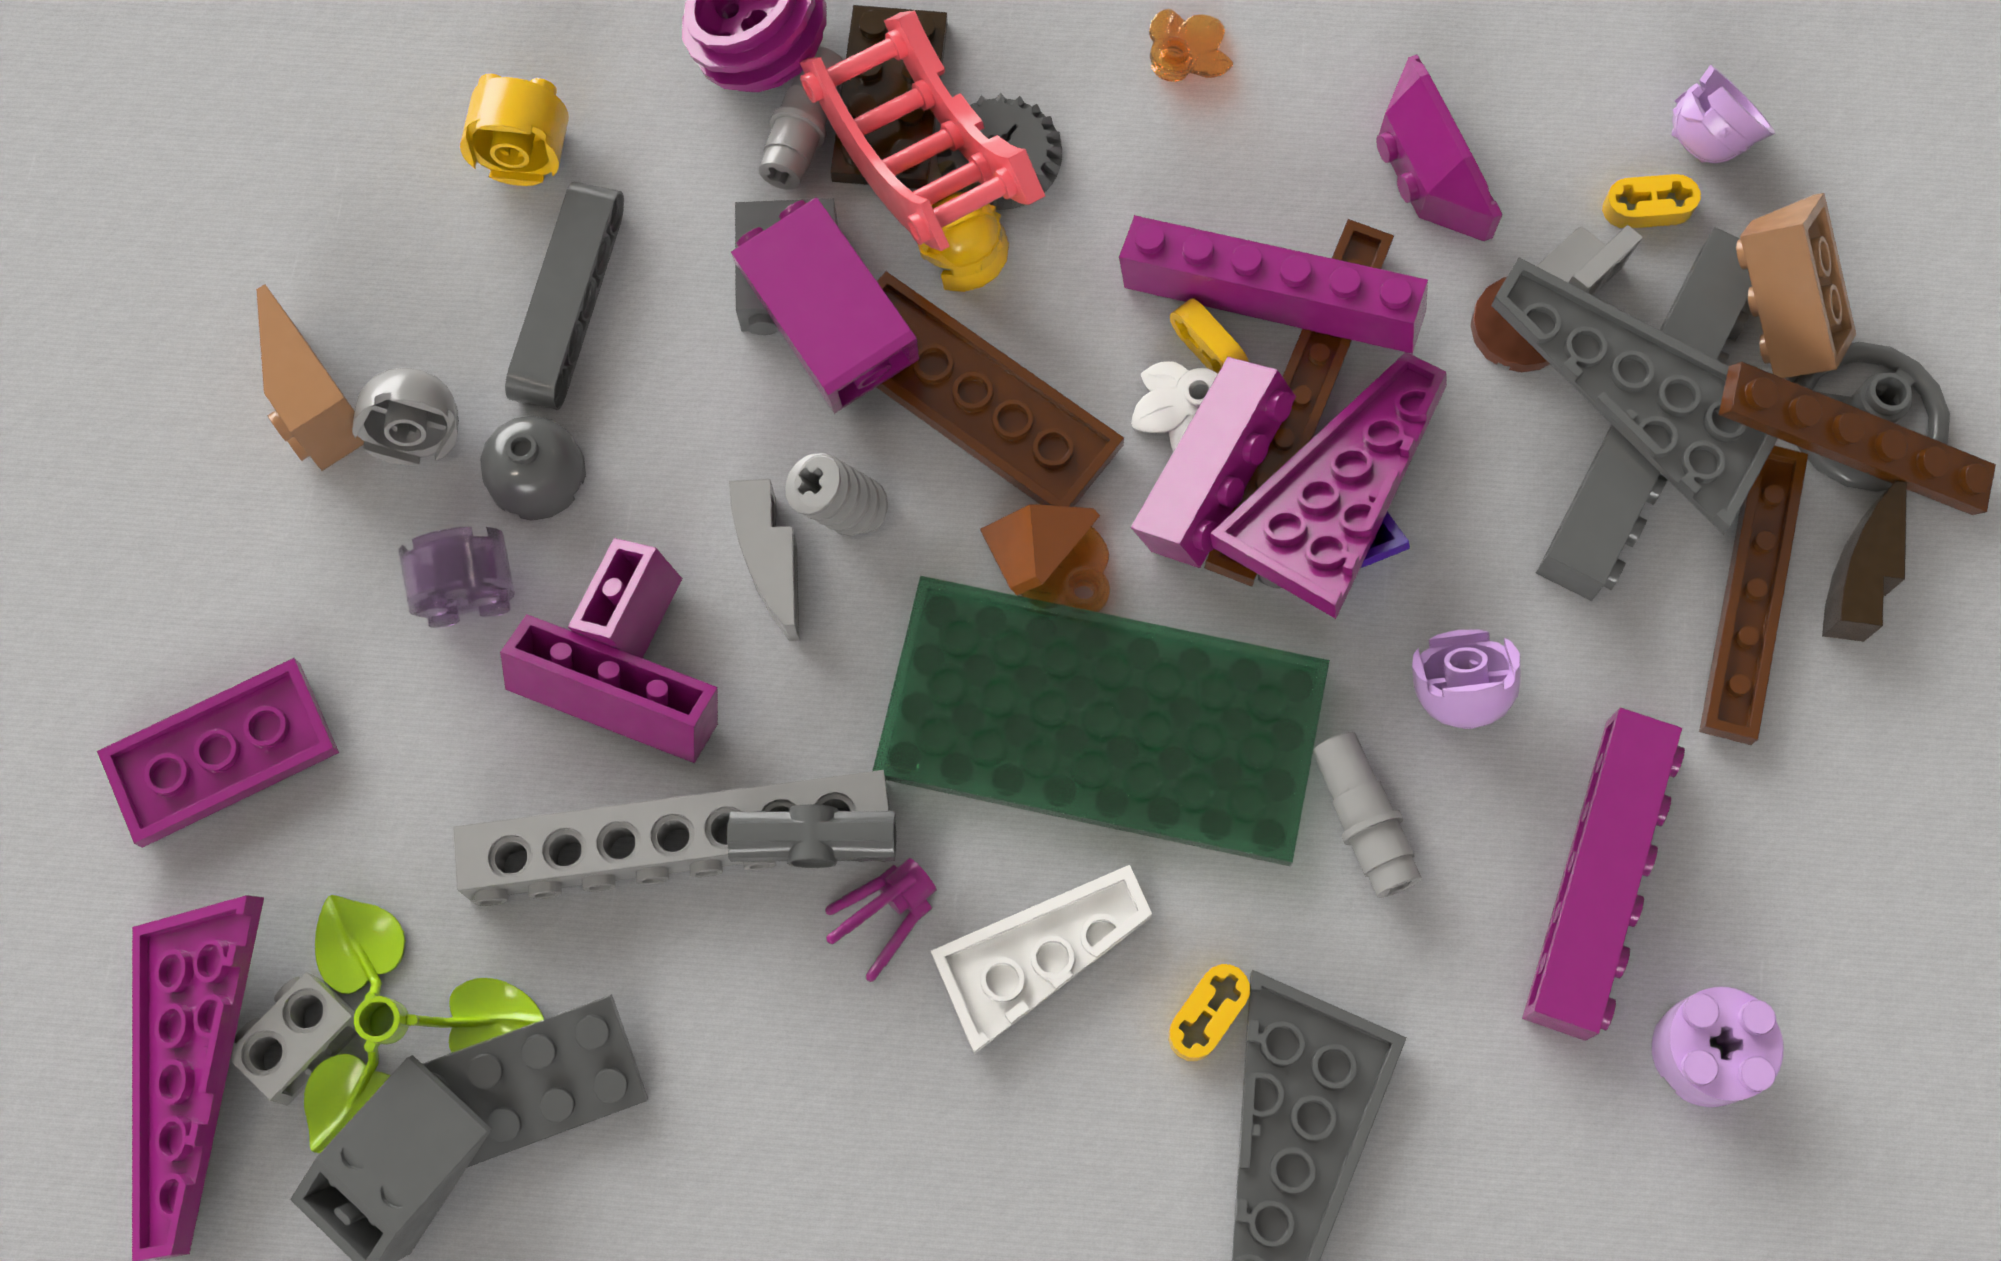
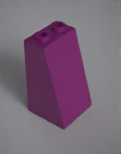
[731,197,919,414]

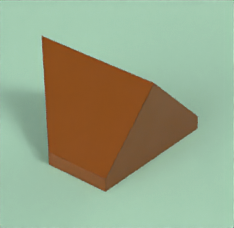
[980,504,1100,595]

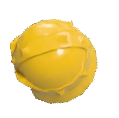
[917,192,1009,292]

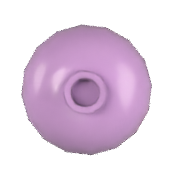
[1412,630,1521,729]

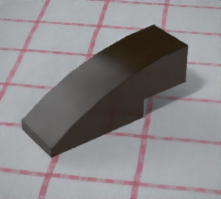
[1822,481,1907,642]

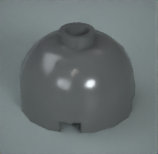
[480,415,586,521]

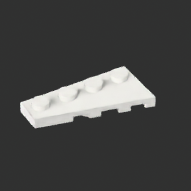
[931,865,1152,1055]

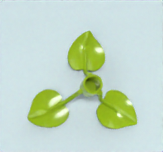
[304,895,544,1153]

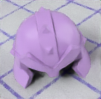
[1671,65,1775,163]

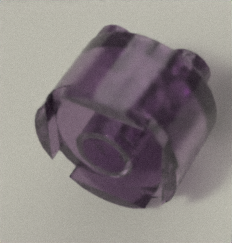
[398,527,515,628]

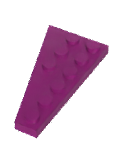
[132,895,264,1261]

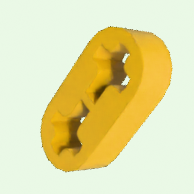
[1602,174,1701,228]
[1169,299,1249,374]
[1168,964,1250,1061]

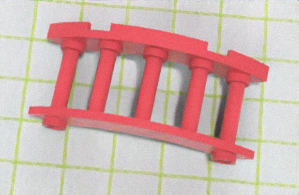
[799,10,1045,251]

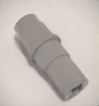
[758,46,843,190]
[1312,732,1422,898]

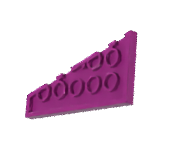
[1210,352,1447,619]

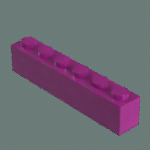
[1119,215,1428,354]
[1522,707,1685,1041]

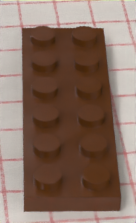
[876,271,1124,507]

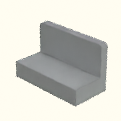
[1537,225,1643,295]

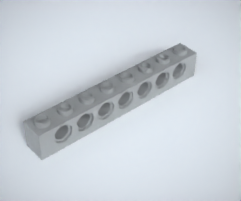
[453,770,890,906]

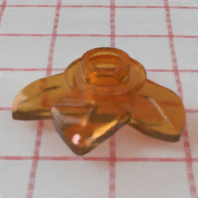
[1148,9,1233,82]
[1020,526,1110,616]

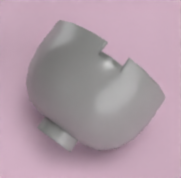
[352,368,459,466]

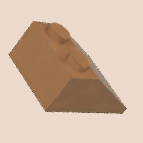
[256,284,364,471]

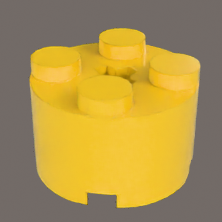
[460,74,569,186]

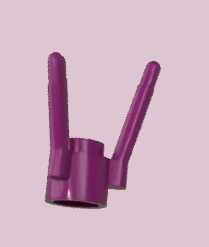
[825,858,937,982]

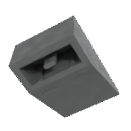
[290,1055,492,1261]

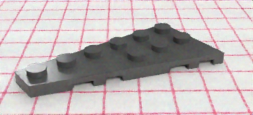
[1231,970,1407,1261]

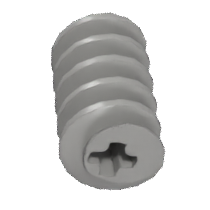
[785,453,888,536]

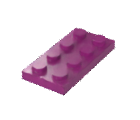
[97,658,339,848]

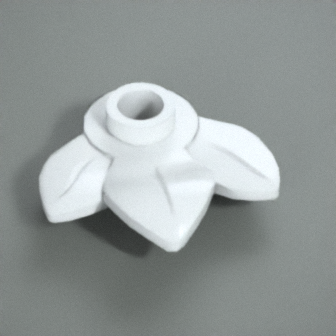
[1131,361,1218,452]

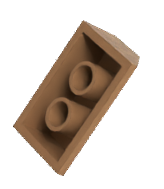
[1736,193,1856,378]

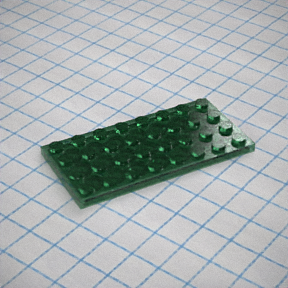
[873,576,1330,867]

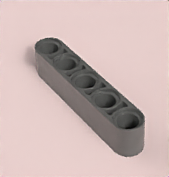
[505,181,624,410]

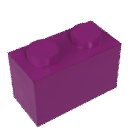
[568,538,683,658]

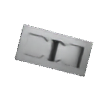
[230,972,358,1106]

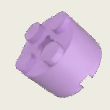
[1652,987,1784,1107]

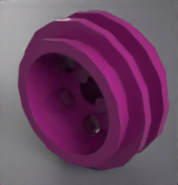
[682,0,827,92]

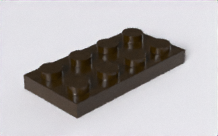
[830,5,948,189]

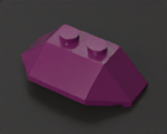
[1376,54,1503,241]

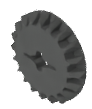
[937,93,1062,210]

